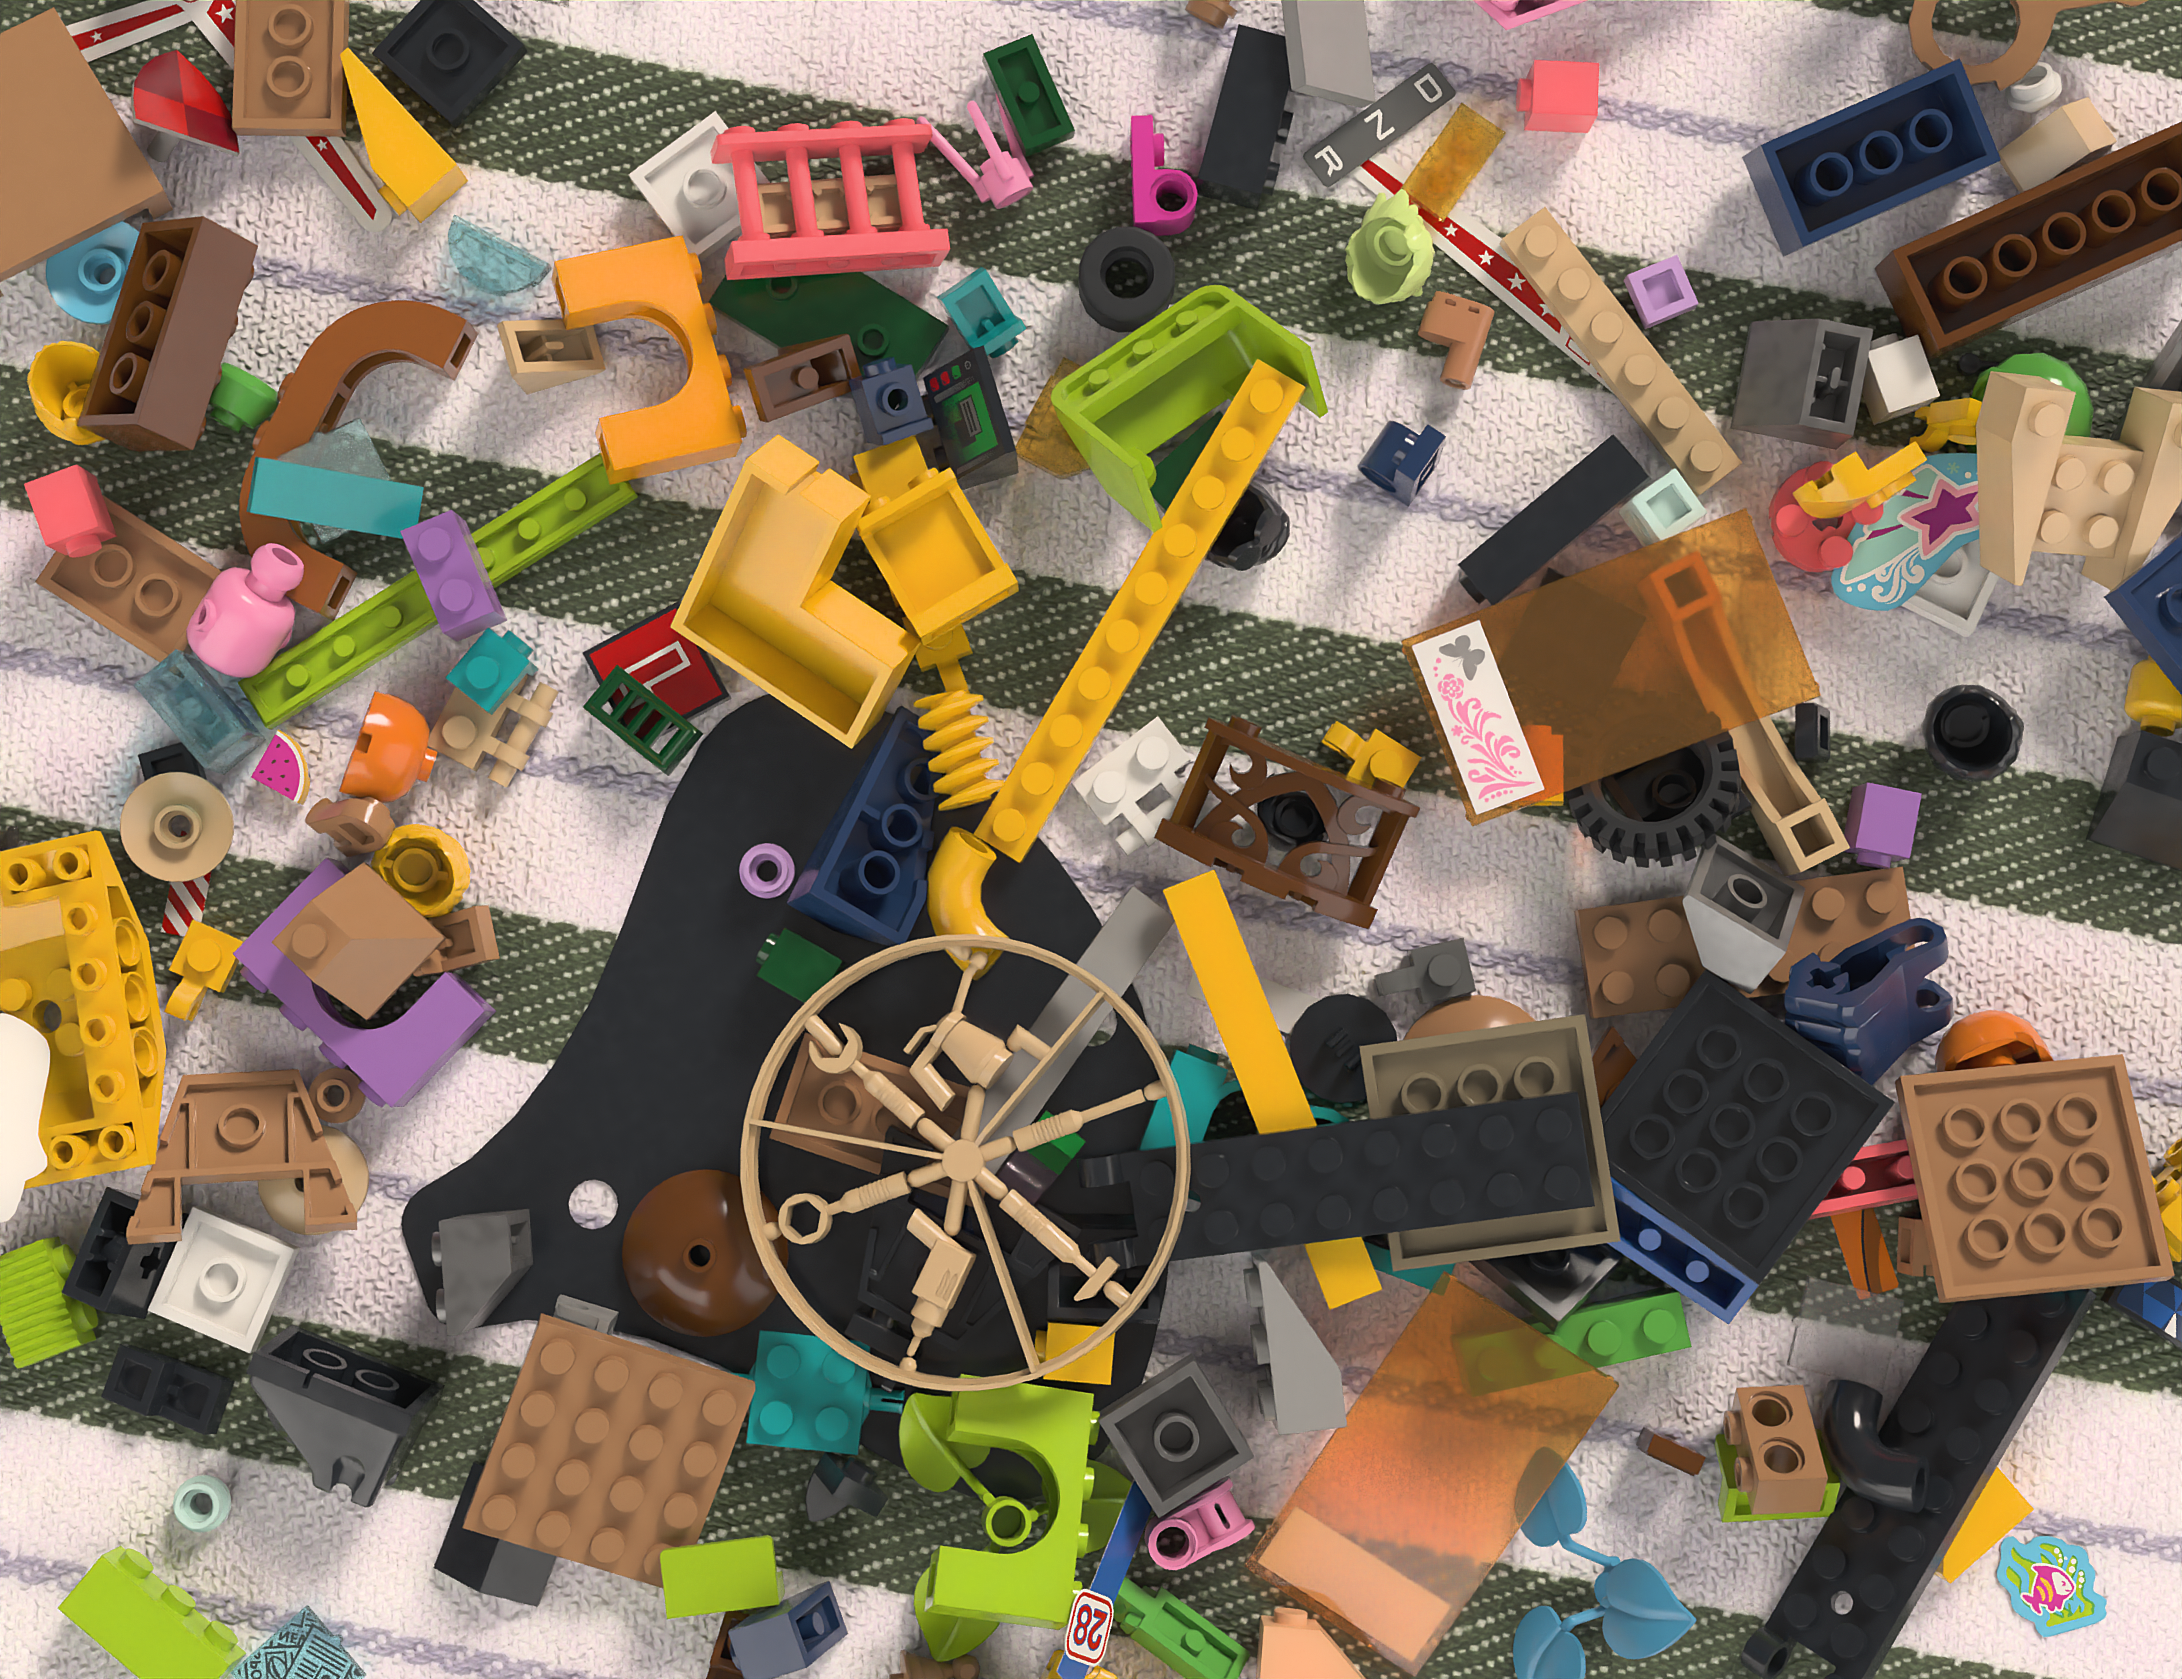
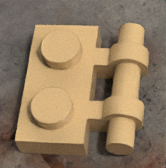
[428,675,559,788]

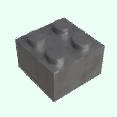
[1098,1353,1255,1518]

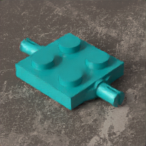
[727,1330,905,1455]

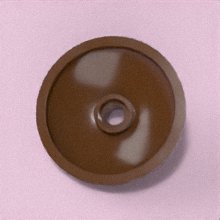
[622,1169,789,1337]

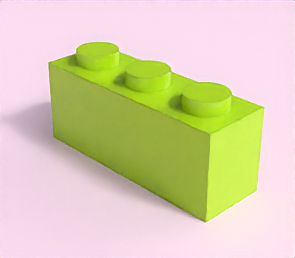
[57,1546,246,1679]

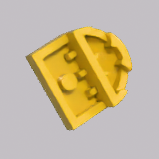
[1792,441,1927,519]

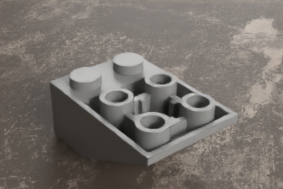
[1243,1254,1347,1435]

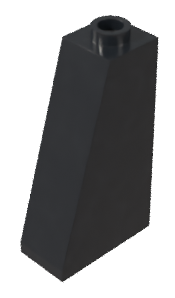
[1458,435,1652,606]

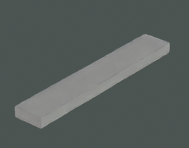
[941,886,1175,1189]

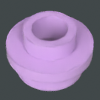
[739,843,795,899]

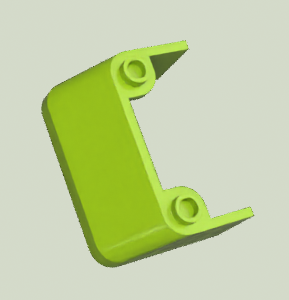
[1051,285,1328,533]

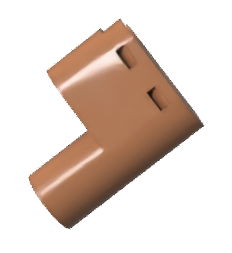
[1418,291,1495,390]

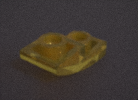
[1401,102,1506,222]

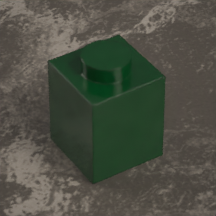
[755,928,847,1003]

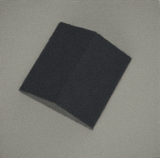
[1601,737,1752,862]
[1047,1214,1160,1324]
[433,1461,557,1607]

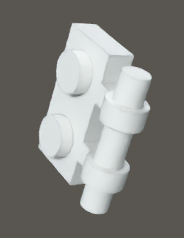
[1071,716,1211,856]

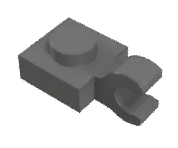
[1374,938,1476,1004]

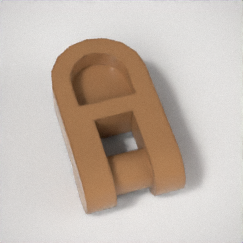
[305,797,395,857]

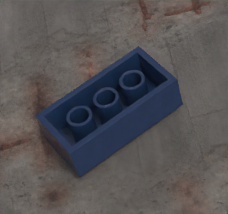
[1742,58,2001,257]

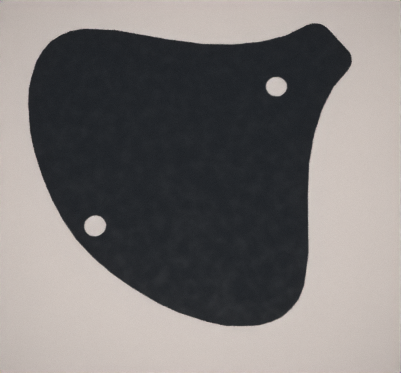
[401,694,1169,1500]

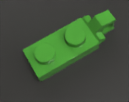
[1113,1577,1250,1679]

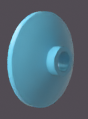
[45,221,139,325]

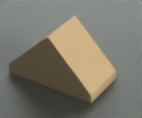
[1998,97,2117,193]
[497,319,606,395]

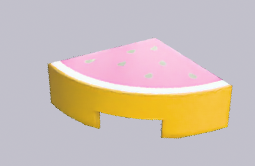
[251,730,310,805]

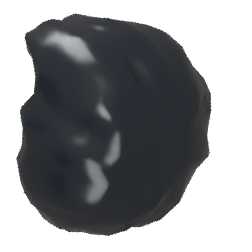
[1921,685,2024,783]

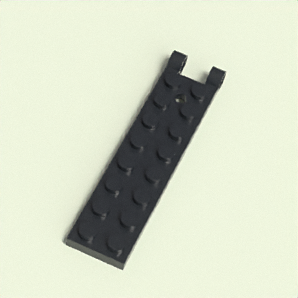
[1076,1091,1595,1270]
[1741,1289,2096,1679]

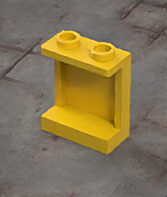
[856,468,1019,646]

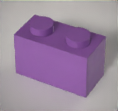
[400,510,507,642]

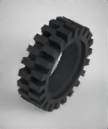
[1563,691,1741,868]

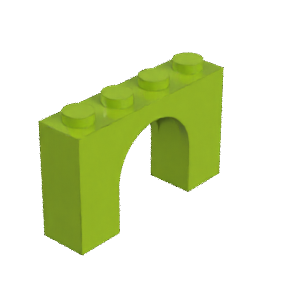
[924,1374,1100,1630]

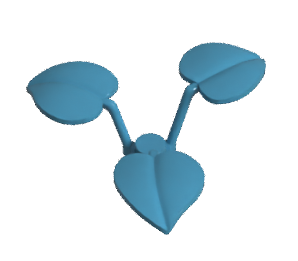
[1513,1445,1696,1679]

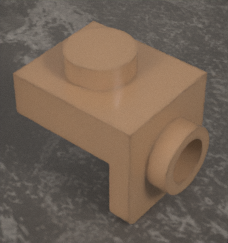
[413,905,500,977]

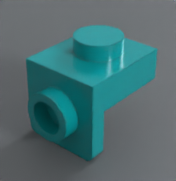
[937,267,1026,358]
[446,627,539,715]

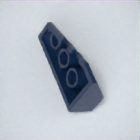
[786,705,942,947]

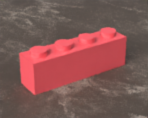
[1808,1139,1918,1220]

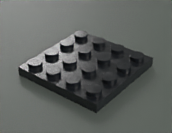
[1600,969,1895,1286]

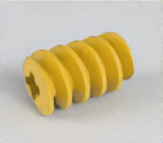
[913,690,1005,811]

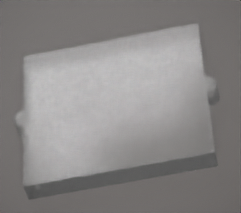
[1787,1276,1904,1389]

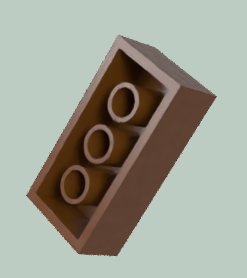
[77,216,258,451]

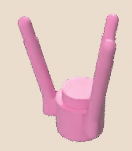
[916,94,1034,209]

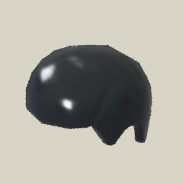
[1254,773,1337,853]

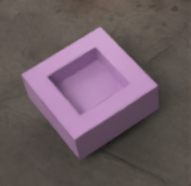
[1624,255,1699,329]

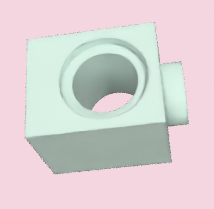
[1618,468,1708,555]

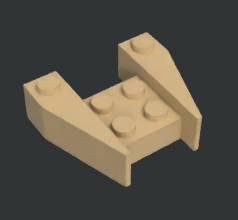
[1976,371,2182,590]

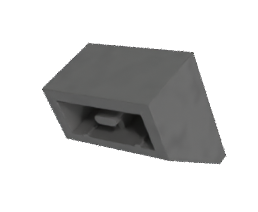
[1730,319,1873,450]
[432,1209,533,1336]

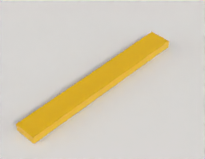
[1163,869,1382,1310]

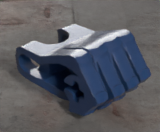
[1785,918,1954,1085]

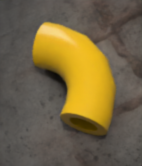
[927,826,1009,980]

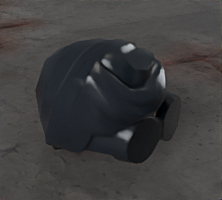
[1205,479,1290,571]

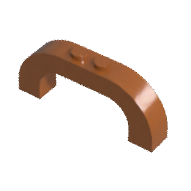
[239,300,479,621]

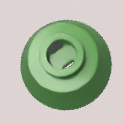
[208,362,279,433]

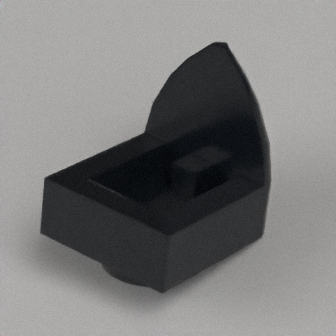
[805,1452,888,1522]

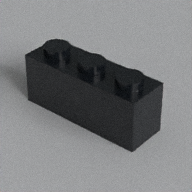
[1196,24,1299,211]

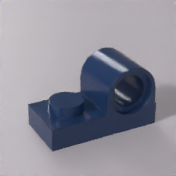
[1357,421,1446,507]

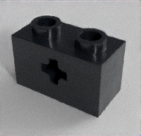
[62,1187,189,1319]

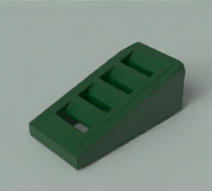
[583,665,703,776]

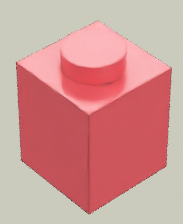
[1516,60,1599,133]
[24,465,117,558]

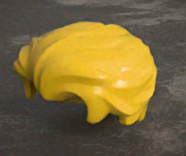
[27,341,105,445]
[370,824,470,918]

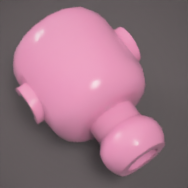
[186,543,304,678]

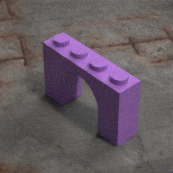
[233,857,496,1108]

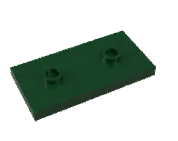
[708,272,949,410]

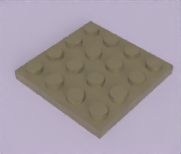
[1359,1014,1620,1271]

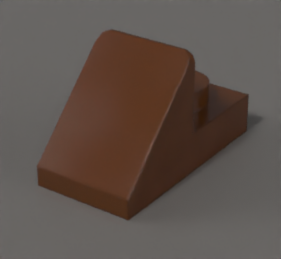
[743,334,861,423]

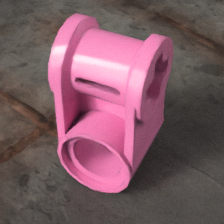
[1144,1476,1255,1570]

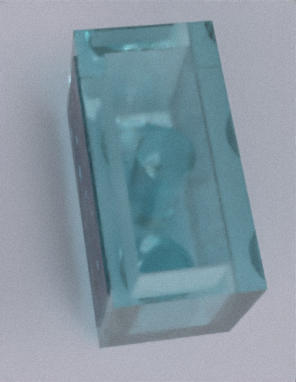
[134,649,266,775]

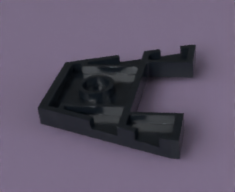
[857,1124,1082,1353]

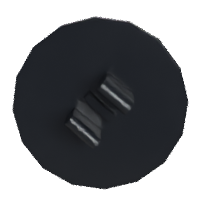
[1289,994,1397,1103]

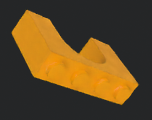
[551,235,747,485]

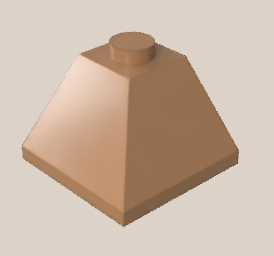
[271,862,447,1020]

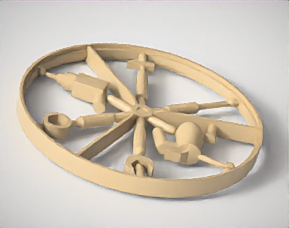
[741,934,1191,1391]

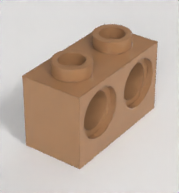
[1723,1385,1828,1515]

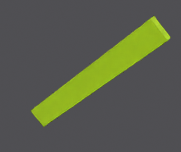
[237,453,638,730]

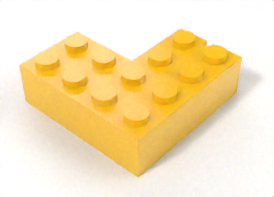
[670,434,922,749]

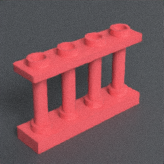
[710,118,950,280]

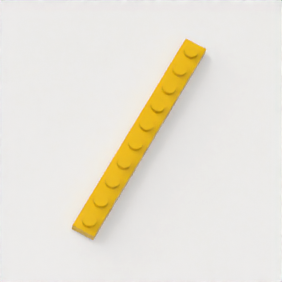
[973,359,1306,863]

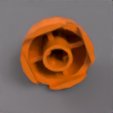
[339,691,438,803]
[1935,1010,2054,1072]

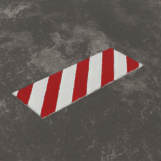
[161,830,212,936]

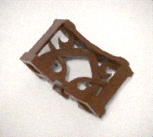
[1154,715,1420,929]

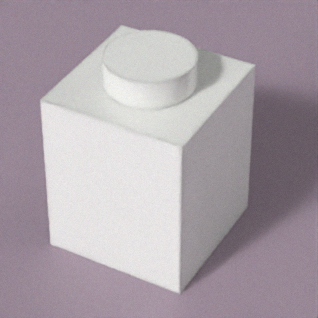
[1862,333,1940,425]

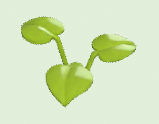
[899,1393,1132,1662]

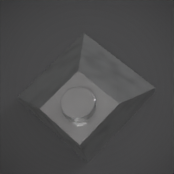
[1682,835,1806,995]

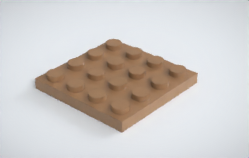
[1895,1054,2175,1303]
[463,1313,756,1588]

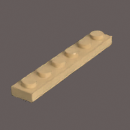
[1499,207,1742,497]

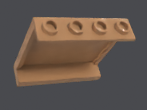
[0,7,173,297]

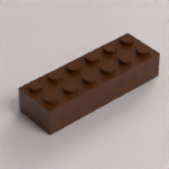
[1874,121,2182,361]

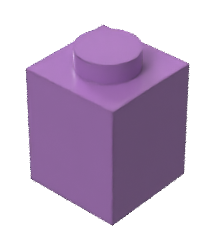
[1843,782,1922,869]

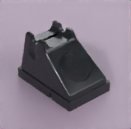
[246,1324,445,1508]

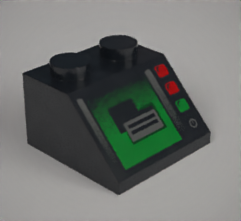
[921,345,1019,490]

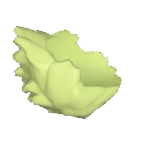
[1345,189,1435,304]

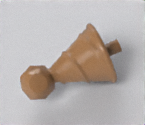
[889,1649,980,1679]

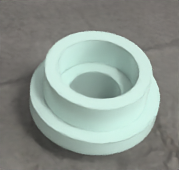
[173,1475,231,1532]

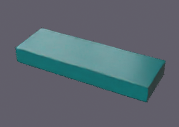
[247,456,424,539]

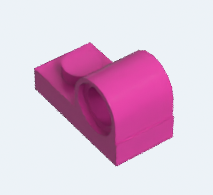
[1130,115,1198,236]

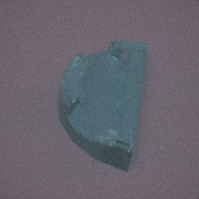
[448,214,552,296]

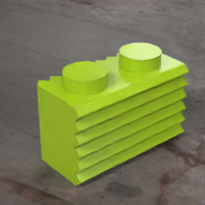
[0,1236,98,1369]

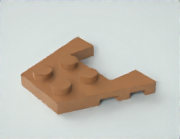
[126,1069,358,1244]

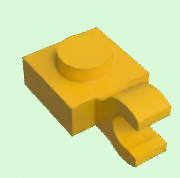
[1909,397,1982,452]
[902,617,973,694]
[1321,721,1422,787]
[164,920,244,1021]

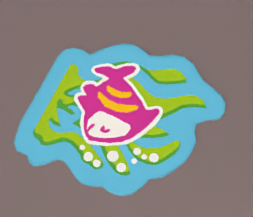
[1997,1536,2107,1637]

